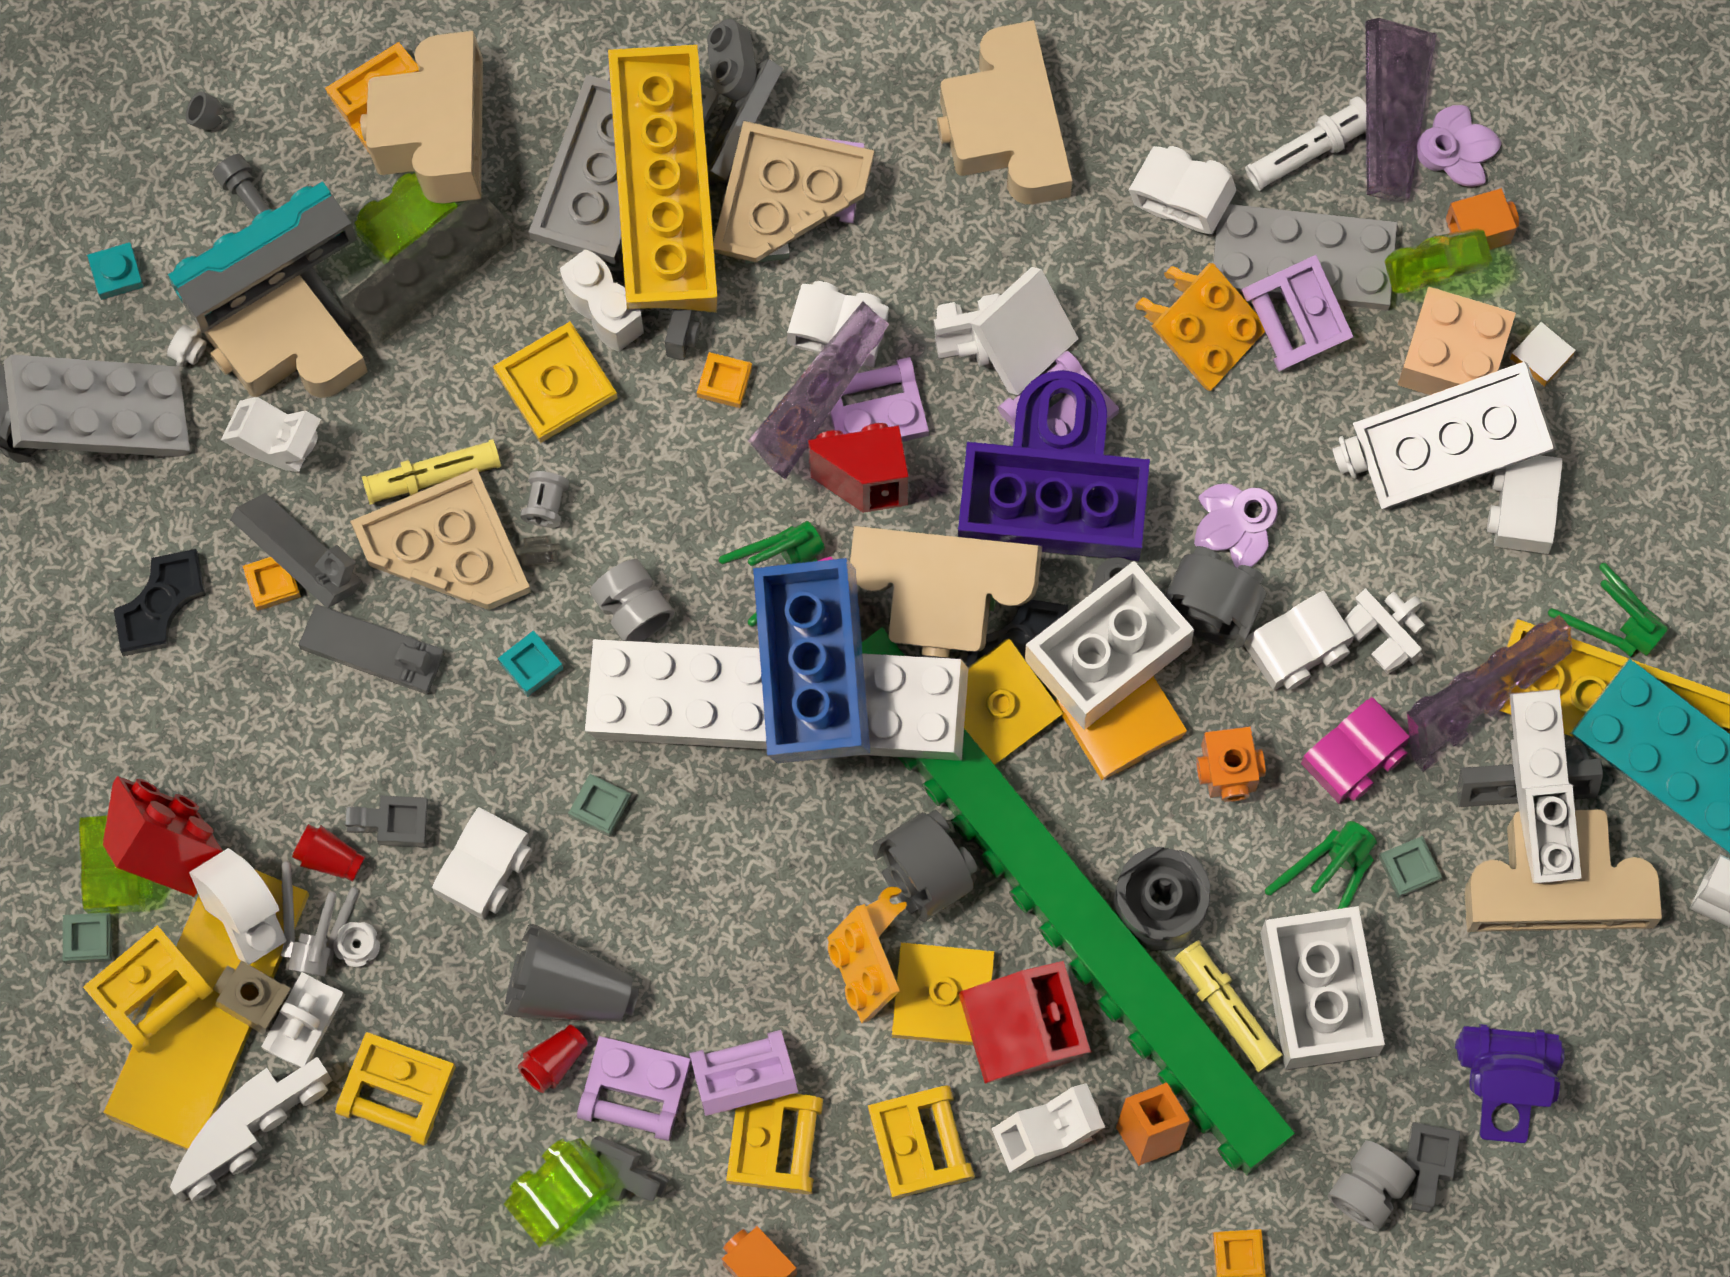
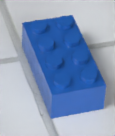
[753,558,871,764]

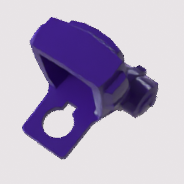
[1455,1024,1565,1143]

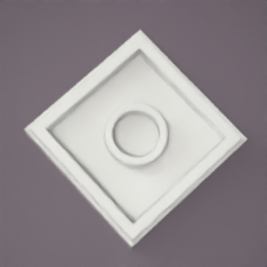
[970,267,1079,395]

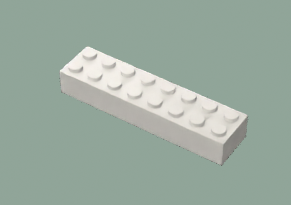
[585,639,969,760]

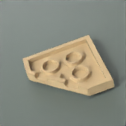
[713,121,874,262]
[350,468,531,610]

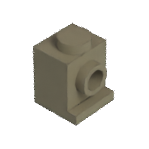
[213,960,291,1035]

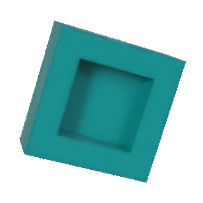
[87,242,144,300]
[498,630,563,697]

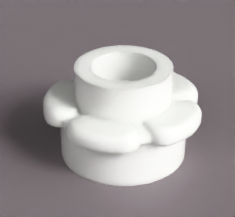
[167,324,207,367]
[1333,436,1368,478]
[333,922,380,967]

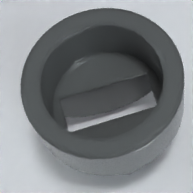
[186,91,224,130]

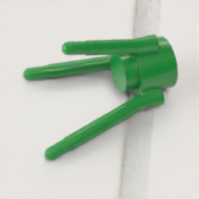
[719,521,825,627]
[1548,563,1669,657]
[1265,821,1377,909]

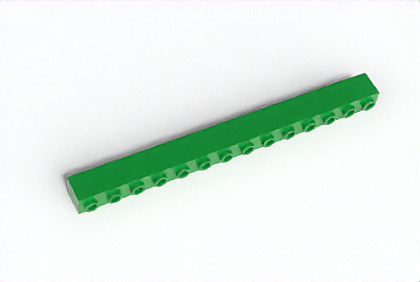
[862,628,1295,1176]

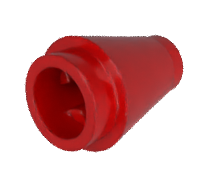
[292,824,365,882]
[518,1025,588,1093]

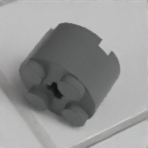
[1165,546,1267,648]
[872,810,977,922]
[1113,847,1210,951]

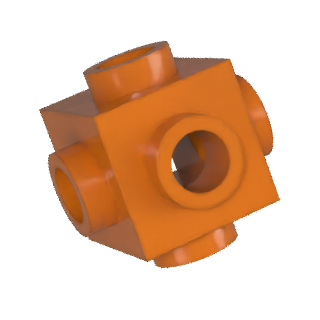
[1196,726,1266,802]

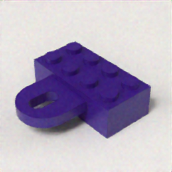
[958,370,1150,561]

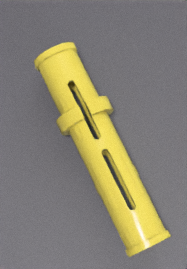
[362,439,501,505]
[1175,940,1283,1073]

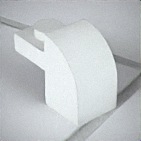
[221,397,321,472]
[189,848,287,965]
[992,1083,1105,1172]

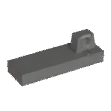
[706,59,783,186]
[230,493,362,609]
[298,604,445,695]
[1457,745,1603,807]

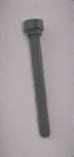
[213,154,351,332]

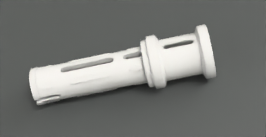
[1245,96,1376,191]

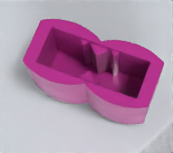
[1301,697,1410,804]

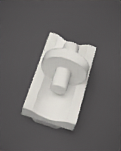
[934,293,1000,367]
[1344,588,1425,674]
[261,972,345,1068]

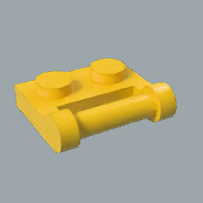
[83,925,213,1053]
[335,1032,456,1146]
[868,1085,975,1200]
[726,1093,824,1194]

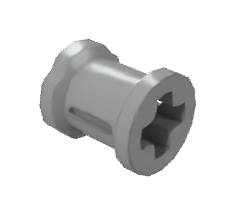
[520,471,570,528]

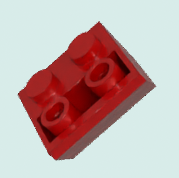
[808,423,909,513]
[103,776,223,897]
[958,961,1091,1084]

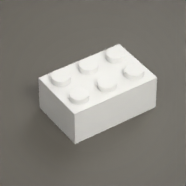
[1025,561,1194,730]
[1260,906,1385,1070]

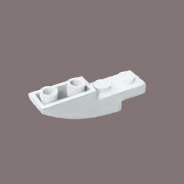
[1509,689,1581,883]
[170,1057,333,1202]

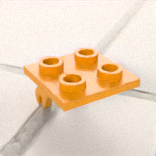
[1135,263,1265,391]
[827,887,907,1023]

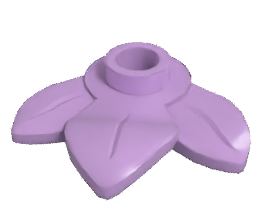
[1417,105,1501,186]
[1194,484,1278,568]

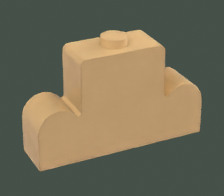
[937,20,1072,204]
[360,31,483,203]
[204,275,368,398]
[850,526,1042,658]
[1465,810,1662,932]

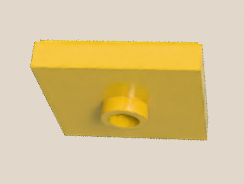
[493,321,618,443]
[964,639,1063,765]
[892,942,994,1045]

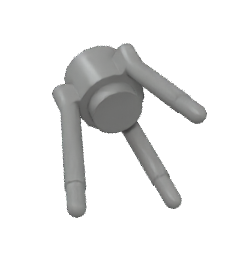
[281,861,358,977]

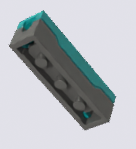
[168,181,357,333]

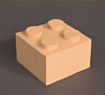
[1398,287,1516,395]

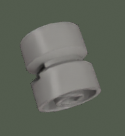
[590,559,674,642]
[1327,1140,1416,1232]

